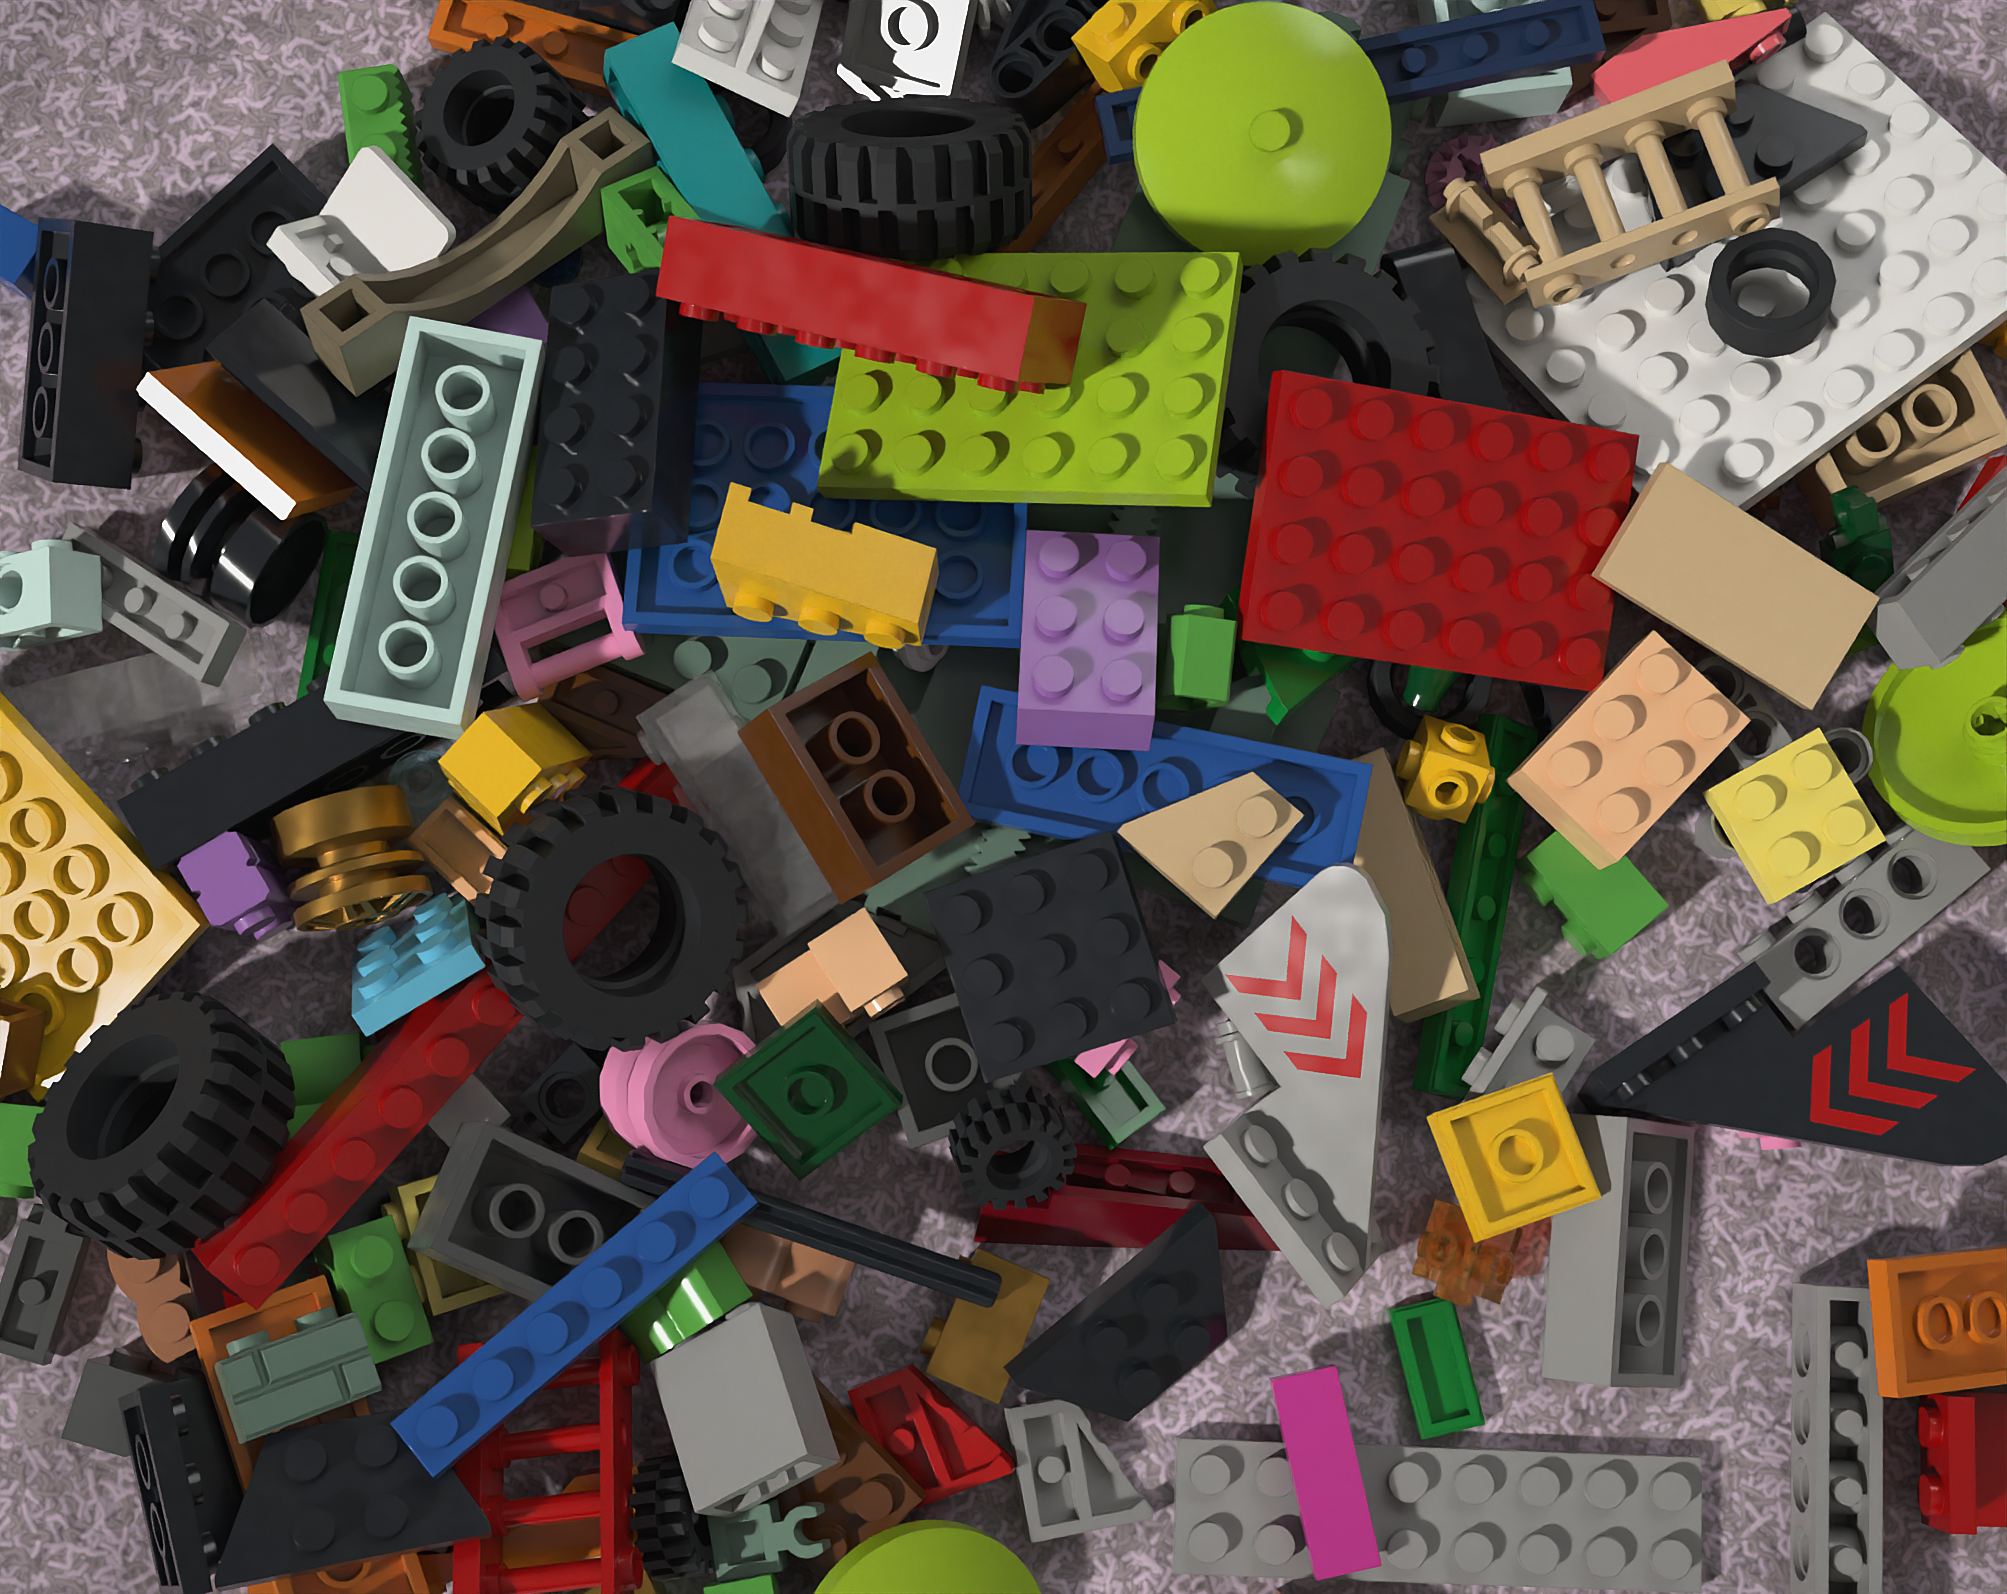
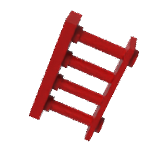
[453,1328,643,1594]

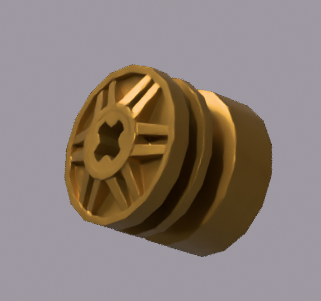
[269,785,433,932]

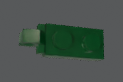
[1819,484,1894,658]

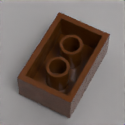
[737,651,976,905]

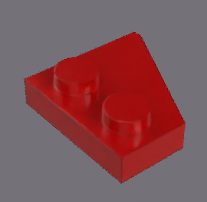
[847,1363,1016,1510]

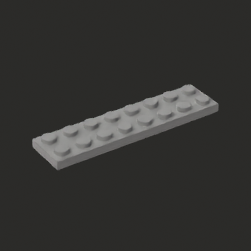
[1172,1436,1702,1593]

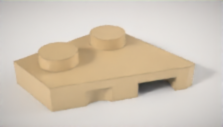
[1117,772,1304,919]

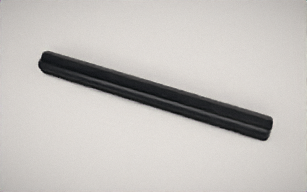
[620,1149,1002,1308]

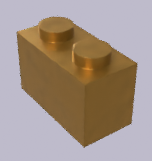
[919,1247,1050,1404]

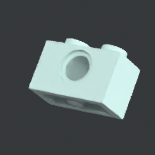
[0,539,103,651]

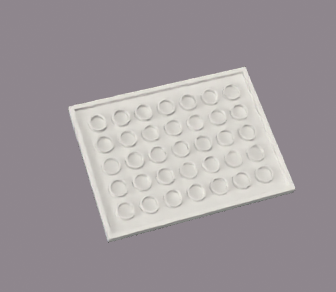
[1462,11,2007,511]

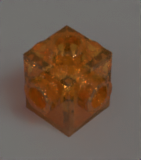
[1412,1199,1523,1308]

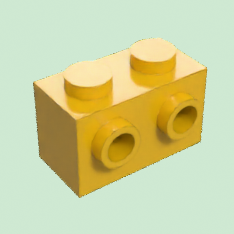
[1071,0,1218,93]

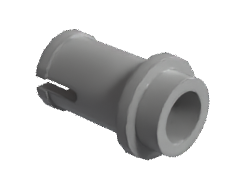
[1214,1020,1277,1099]

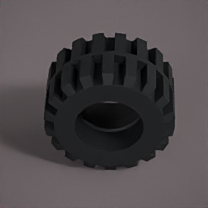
[414,37,589,215]

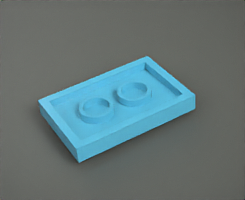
[352,892,486,1037]

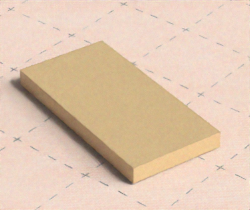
[1591,462,1880,710]

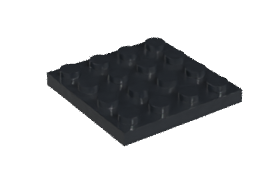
[142,143,397,451]

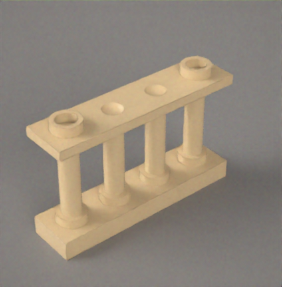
[1480,59,1780,309]

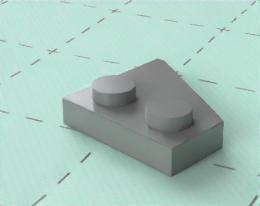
[1004,1398,1153,1543]

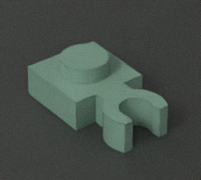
[706,1499,831,1582]

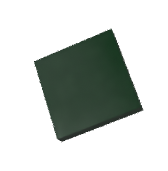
[714,999,903,1181]

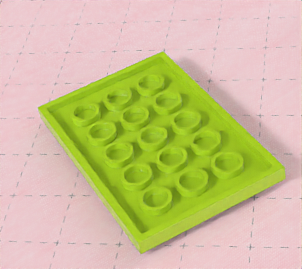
[816,252,1243,507]

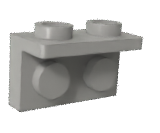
[1461,986,1596,1103]

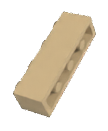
[1351,747,1481,1024]

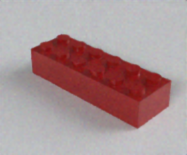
[655,215,1087,394]

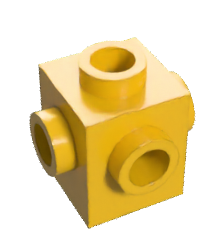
[1395,714,1495,824]

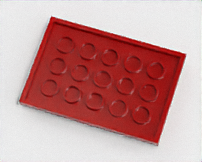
[1236,370,1640,692]

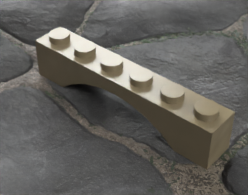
[300,106,655,397]

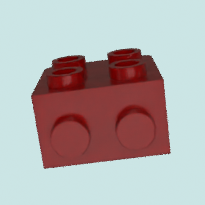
[1916,1391,2007,1535]

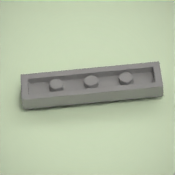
[62,522,248,687]

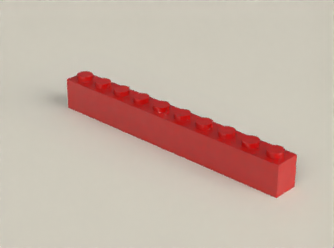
[191,756,714,1311]

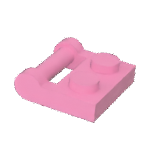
[494,552,646,702]

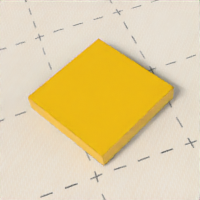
[1426,1072,1602,1243]

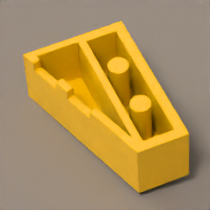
[710,482,939,649]
[438,702,593,843]

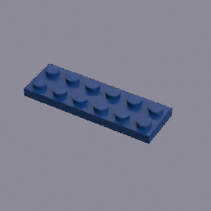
[957,685,1373,889]

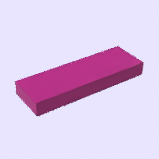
[1269,1364,1382,1581]

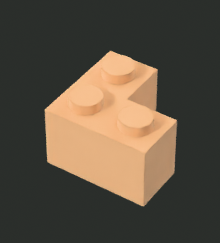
[755,907,910,1036]

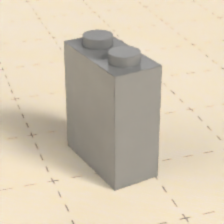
[650,1302,841,1519]

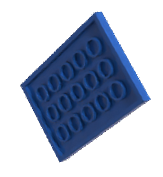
[622,382,1028,648]

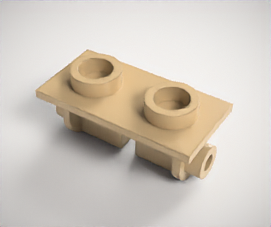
[1428,177,1540,306]

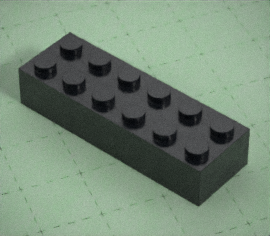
[117,636,518,880]

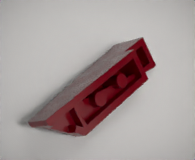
[974,1143,1281,1251]

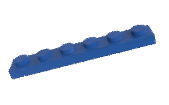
[390,1151,759,1479]

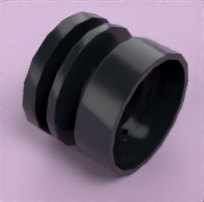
[154,462,328,630]

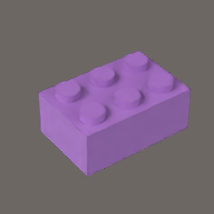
[1016,530,1160,751]

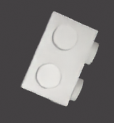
[266,145,456,298]

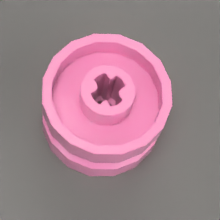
[600,1019,758,1169]

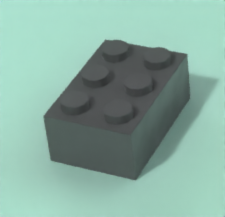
[407,1121,657,1302]

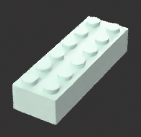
[323,316,546,740]

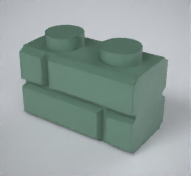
[214,1306,382,1444]

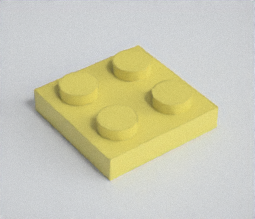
[1702,728,1886,905]

